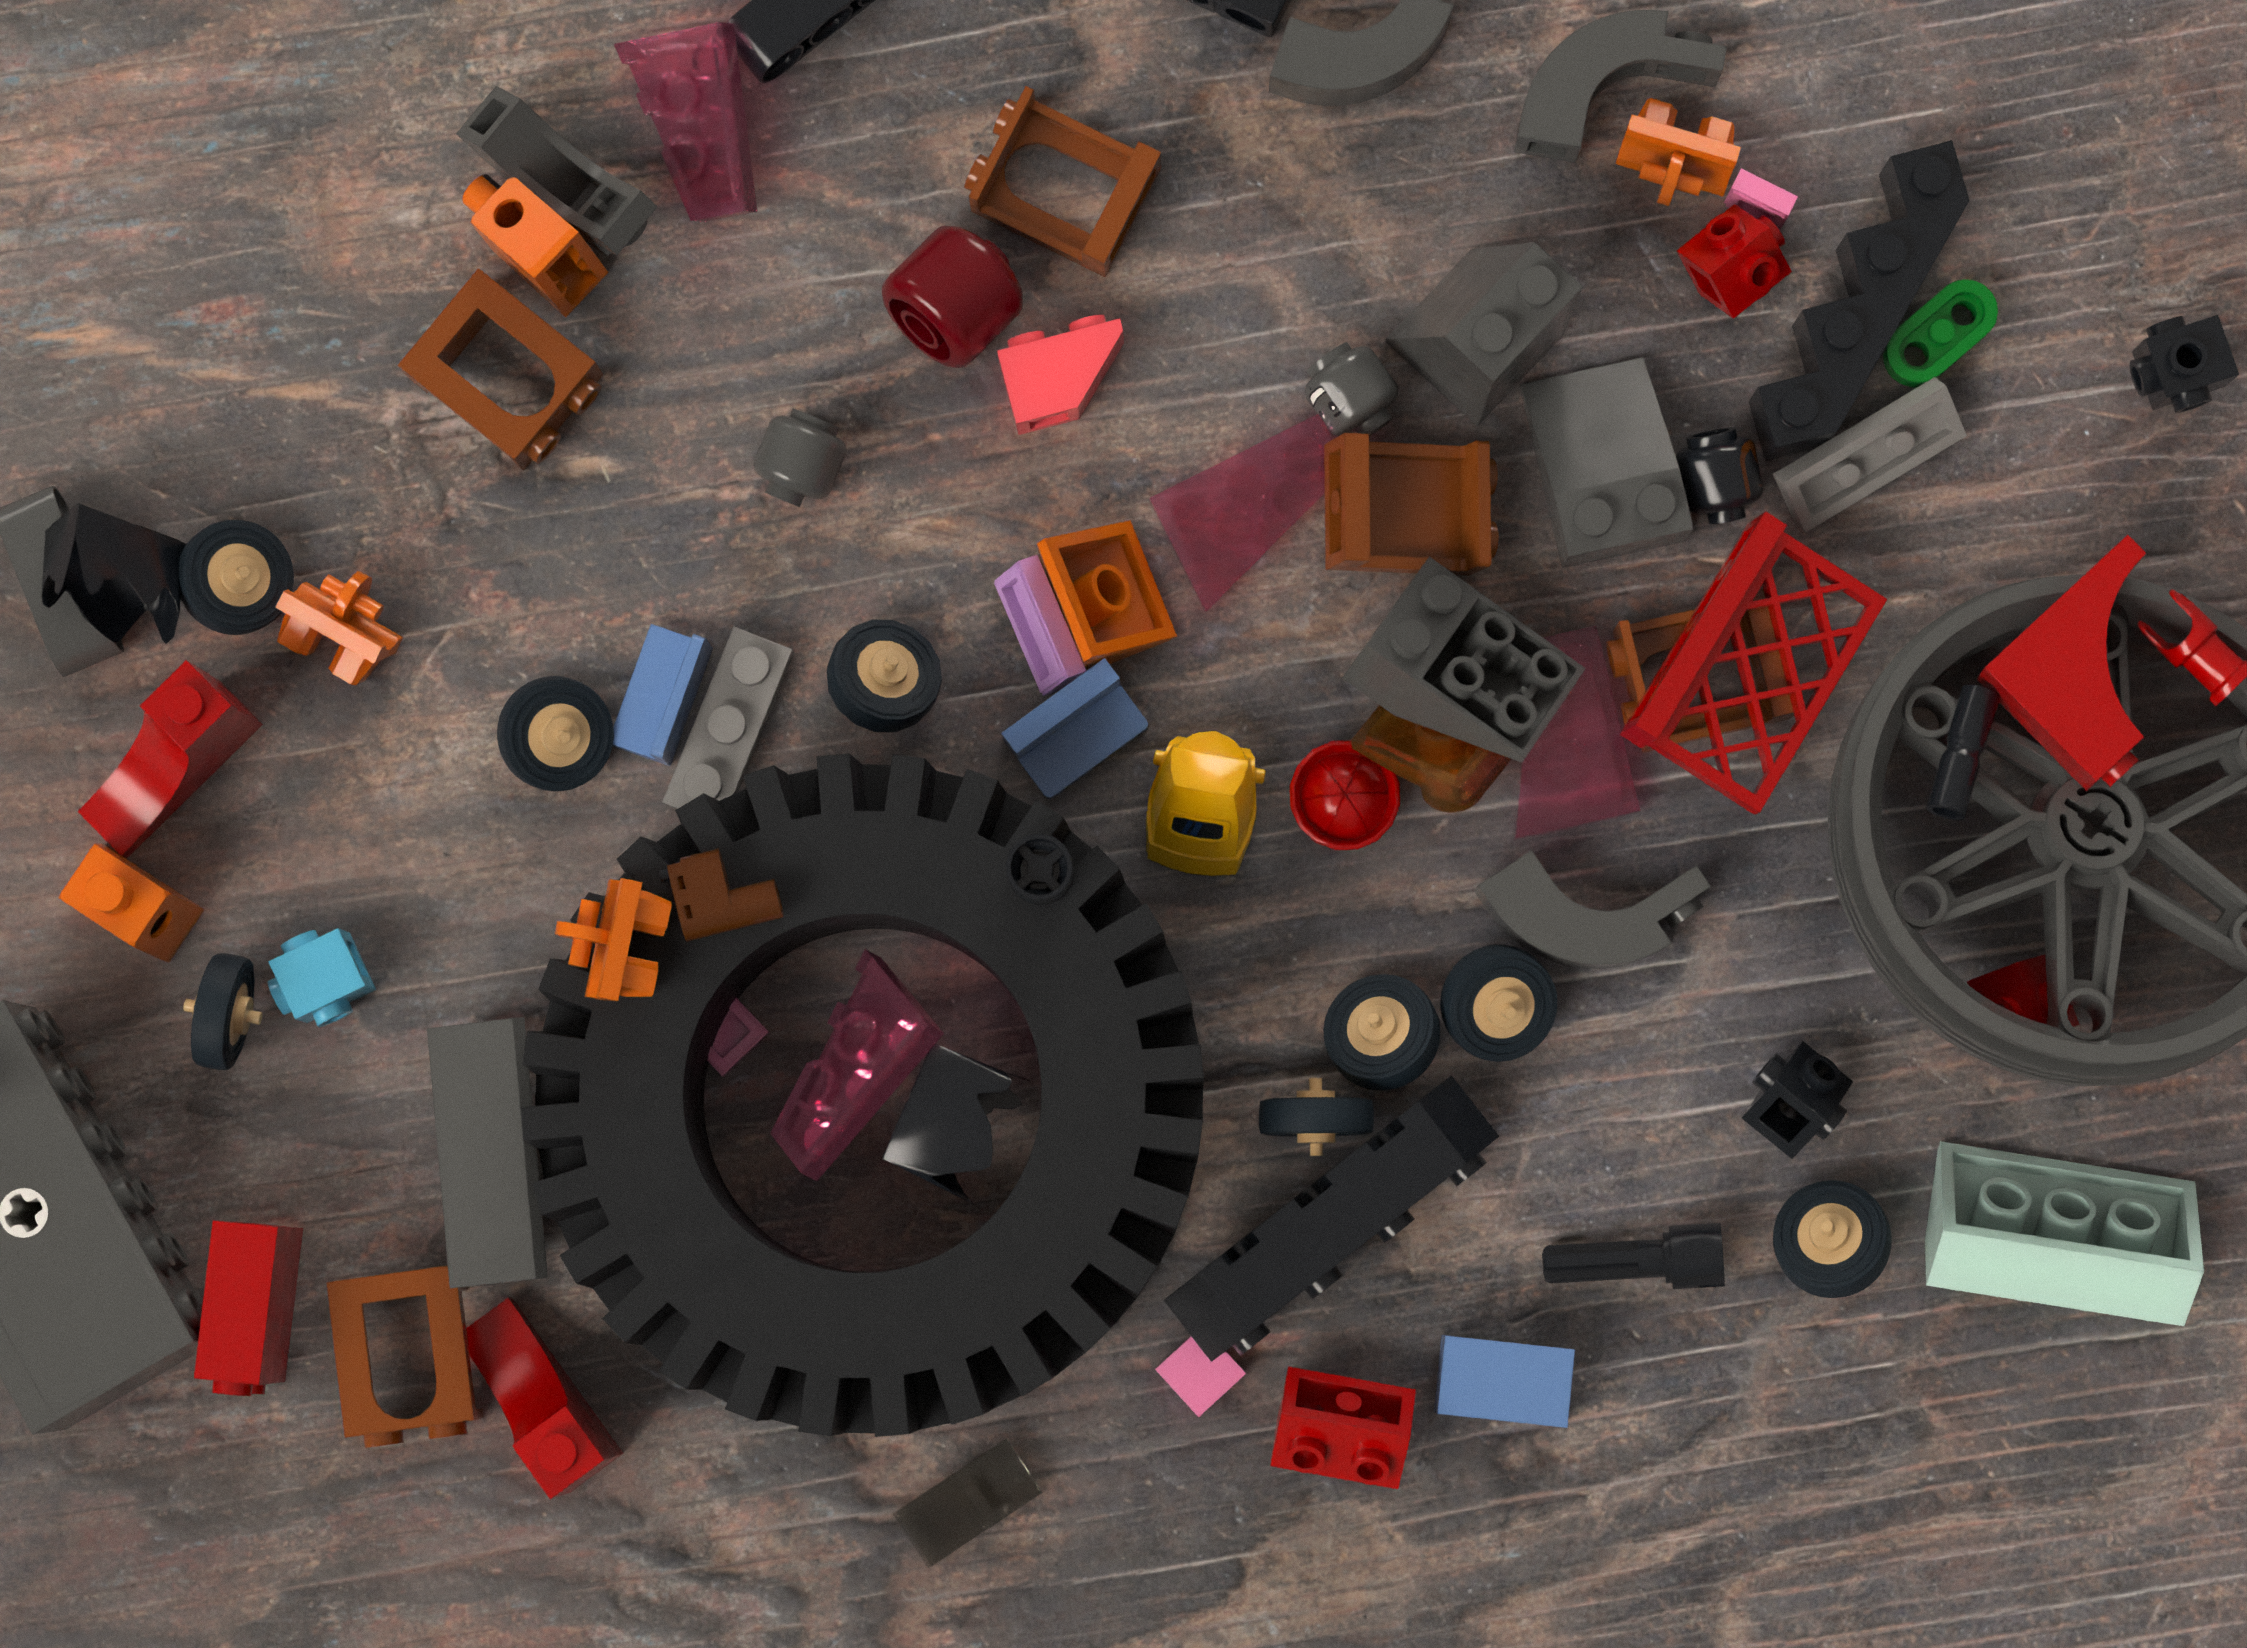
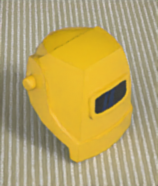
[1146,731,1266,876]

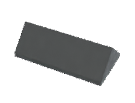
[427,1017,548,1288]

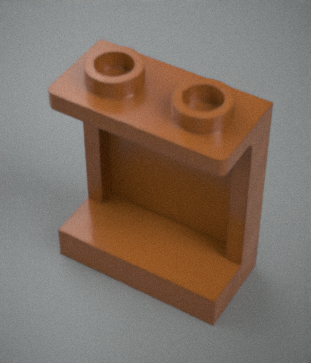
[1324,433,1499,576]

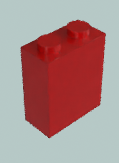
[194,1220,303,1396]

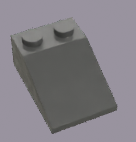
[1519,357,1694,569]

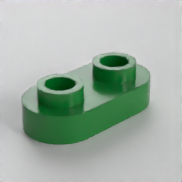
[1883,279,1998,387]

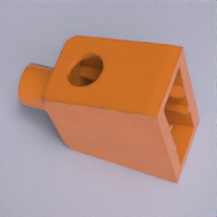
[462,174,609,318]
[58,843,204,963]

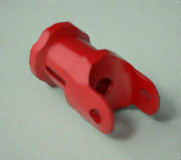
[2137,589,2247,706]

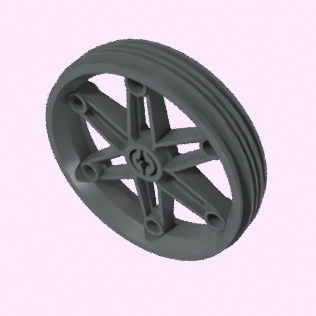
[1828,574,2247,1087]

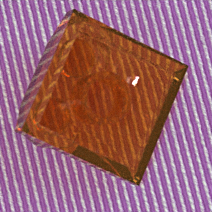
[1351,705,1511,813]

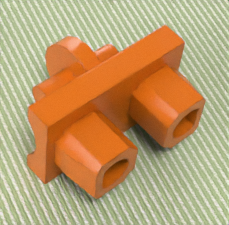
[1615,98,1741,206]
[275,571,403,685]
[555,878,672,1001]

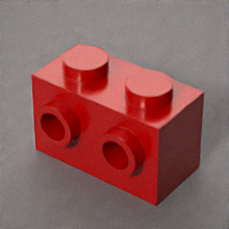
[1270,1366,1416,1489]

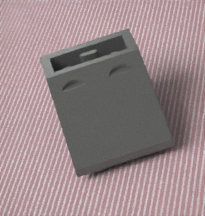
[1342,556,1586,763]

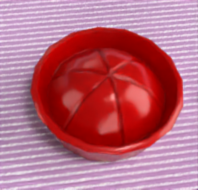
[1290,740,1400,850]

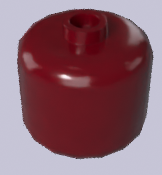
[882,226,1023,368]

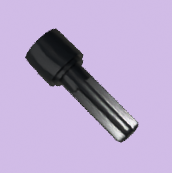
[1542,1223,1725,1289]

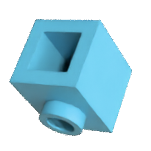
[267,928,376,1027]

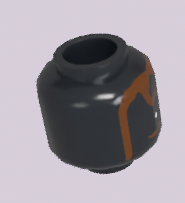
[1676,427,1763,524]

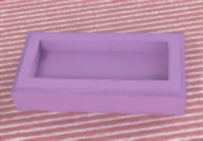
[994,555,1086,696]

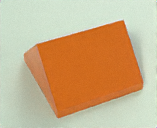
[1037,520,1177,671]

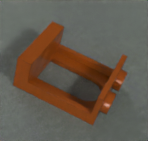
[964,86,1162,277]
[397,268,604,471]
[1606,589,1794,753]
[326,1266,484,1448]

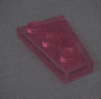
[614,22,757,222]
[1148,414,1333,612]
[1514,626,1640,841]
[770,949,944,1181]

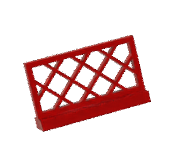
[1620,511,1887,815]

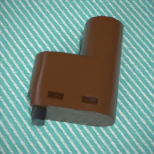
[659,848,784,942]

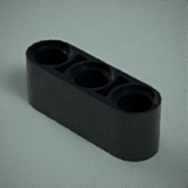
[721,0,875,83]

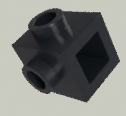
[2129,315,2239,413]
[1742,1041,1853,1159]

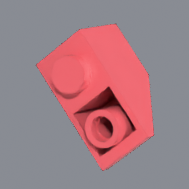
[997,315,1124,435]

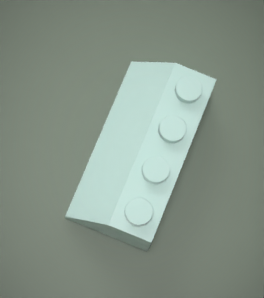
[1925,1141,2204,1326]

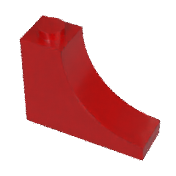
[1977,535,2146,791]
[77,660,263,858]
[466,1297,624,1500]

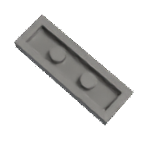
[1773,377,1967,533]
[662,626,794,809]

